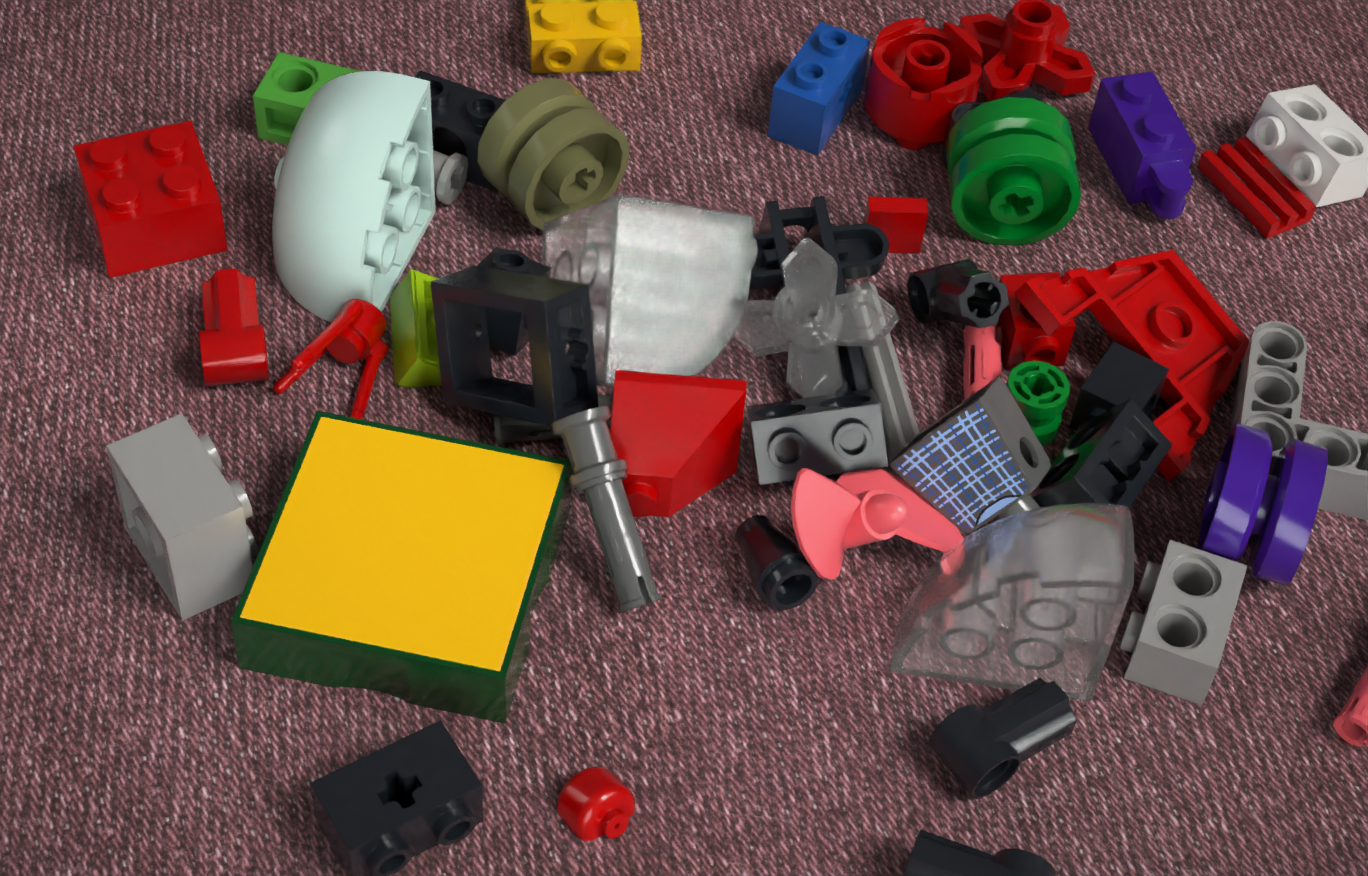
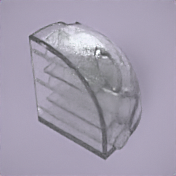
[542,194,757,388]
[889,503,1134,701]

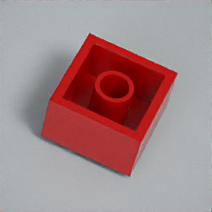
[73,120,228,278]

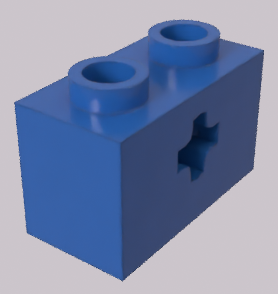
[768,21,871,156]

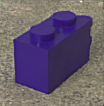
[1088,71,1196,219]

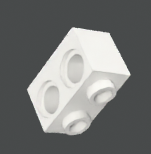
[1246,84,1368,207]

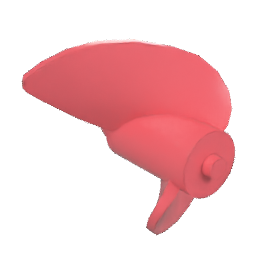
[791,468,968,580]

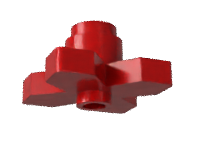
[959,0,1095,102]

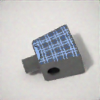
[890,376,1051,543]

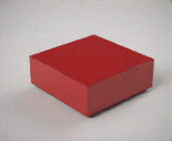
[864,196,928,254]

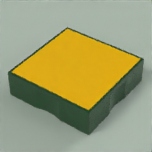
[231,411,572,724]

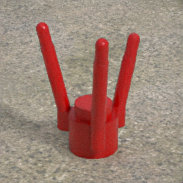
[273,299,389,419]

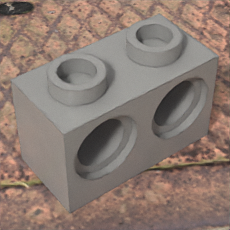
[1119,540,1248,706]

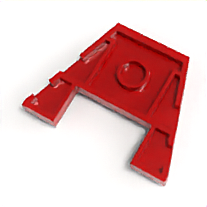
[1014,250,1250,482]

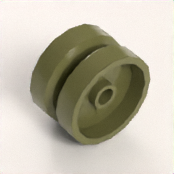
[477,78,630,231]

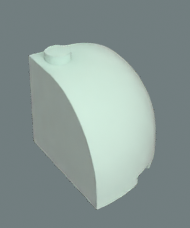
[272,71,436,323]

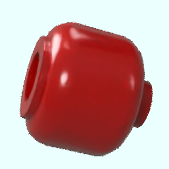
[557,766,635,841]

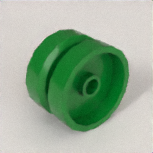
[946,97,1081,246]

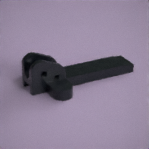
[721,196,889,398]

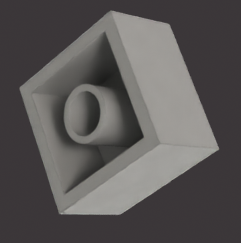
[106,413,259,621]

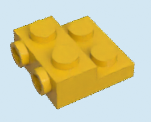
[524,0,642,74]

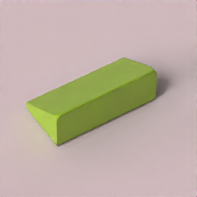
[390,269,442,387]

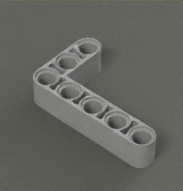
[1229,321,1368,520]

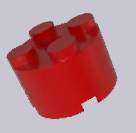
[863,18,983,150]

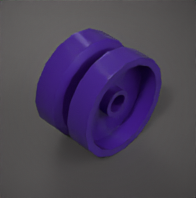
[1196,423,1328,586]

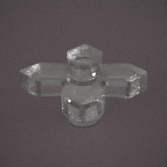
[726,238,899,398]

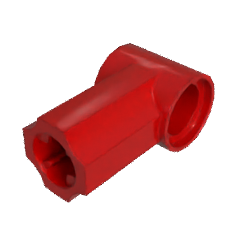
[199,269,269,387]

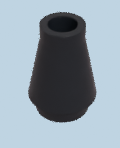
[735,515,818,610]

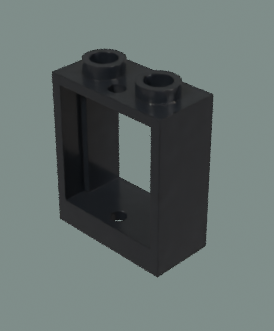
[430,265,599,426]

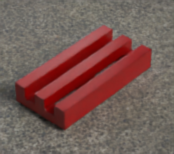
[1197,136,1316,239]

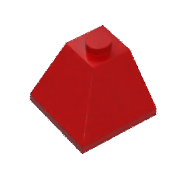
[610,370,747,517]

